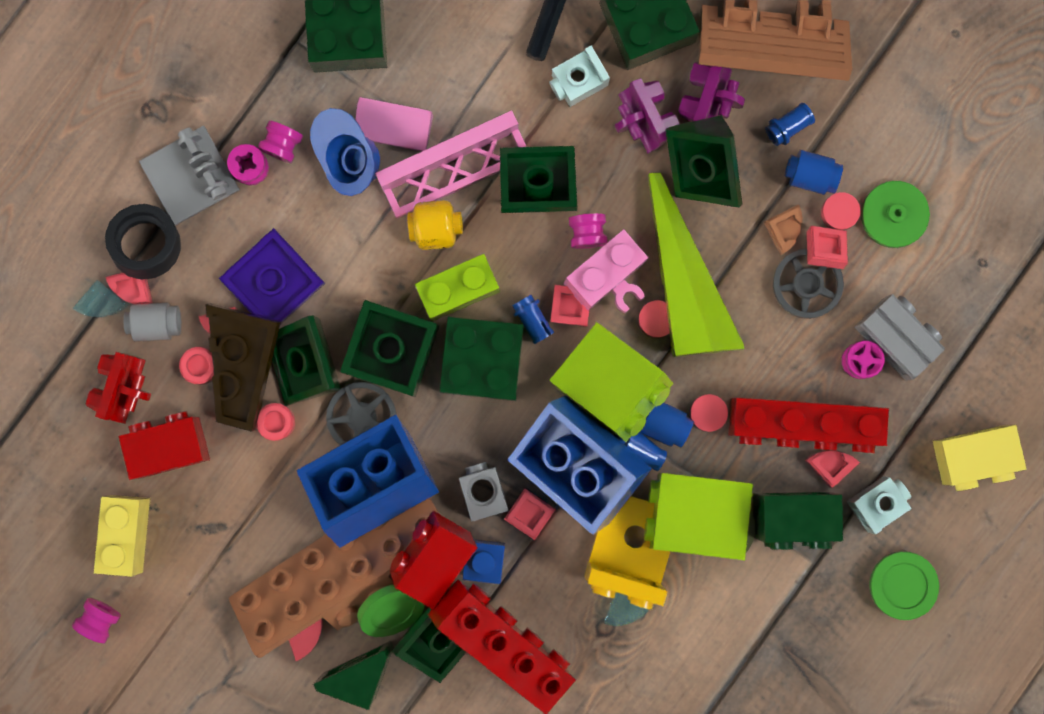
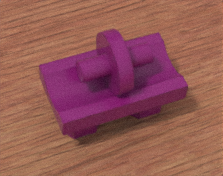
[678,62,745,122]
[614,78,680,154]

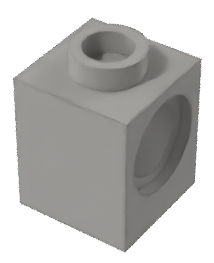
[459,462,508,522]

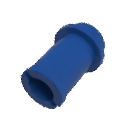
[765,103,815,146]
[512,294,555,344]

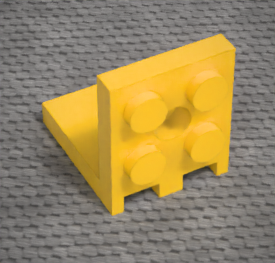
[584,496,670,610]

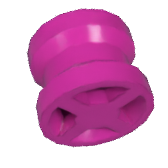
[257,120,303,163]
[227,144,269,186]
[569,213,608,249]
[841,341,885,379]
[72,598,121,644]

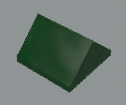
[666,115,742,208]
[500,146,578,213]
[272,315,341,406]
[392,590,466,683]
[313,641,394,710]

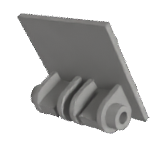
[139,126,240,226]

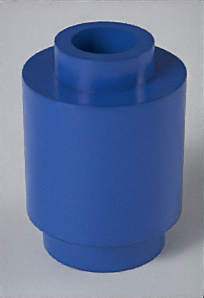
[785,149,843,195]
[640,403,694,448]

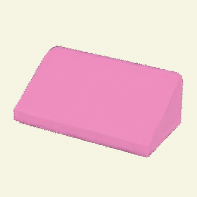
[355,97,433,152]

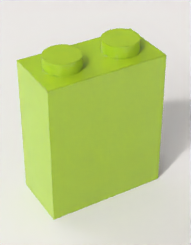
[549,322,674,442]
[644,473,753,560]

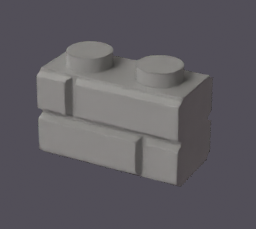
[854,294,946,381]

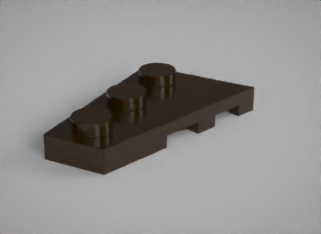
[205,303,281,432]

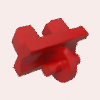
[85,352,151,424]

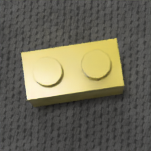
[932,425,1026,491]
[94,495,150,577]

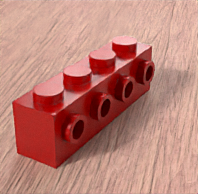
[728,398,889,453]
[428,579,576,714]

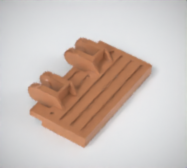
[699,0,852,81]

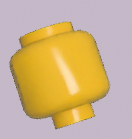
[407,200,463,250]

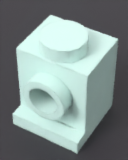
[549,45,610,107]
[847,476,912,535]

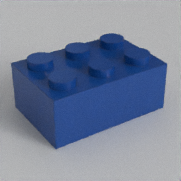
[507,395,652,535]
[296,415,439,548]

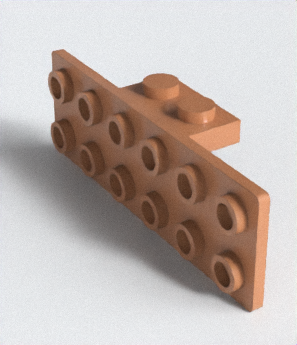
[229,498,440,658]

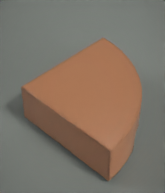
[764,204,803,255]

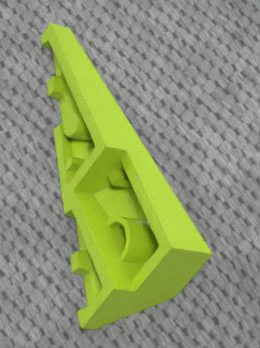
[648,173,744,357]

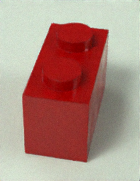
[118,411,210,480]
[390,511,478,609]

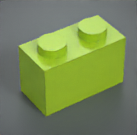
[415,254,500,322]

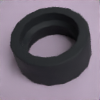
[105,204,181,280]

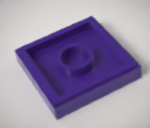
[219,228,325,325]

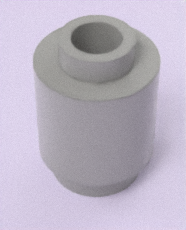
[124,302,181,342]

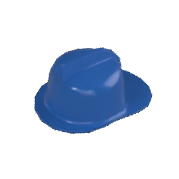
[310,108,381,196]

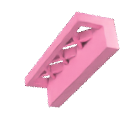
[375,110,527,219]

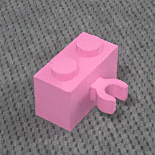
[563,229,648,313]

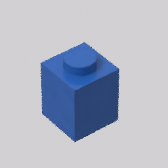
[463,539,505,584]

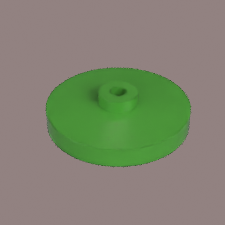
[861,181,930,248]
[869,551,939,620]
[357,584,425,637]

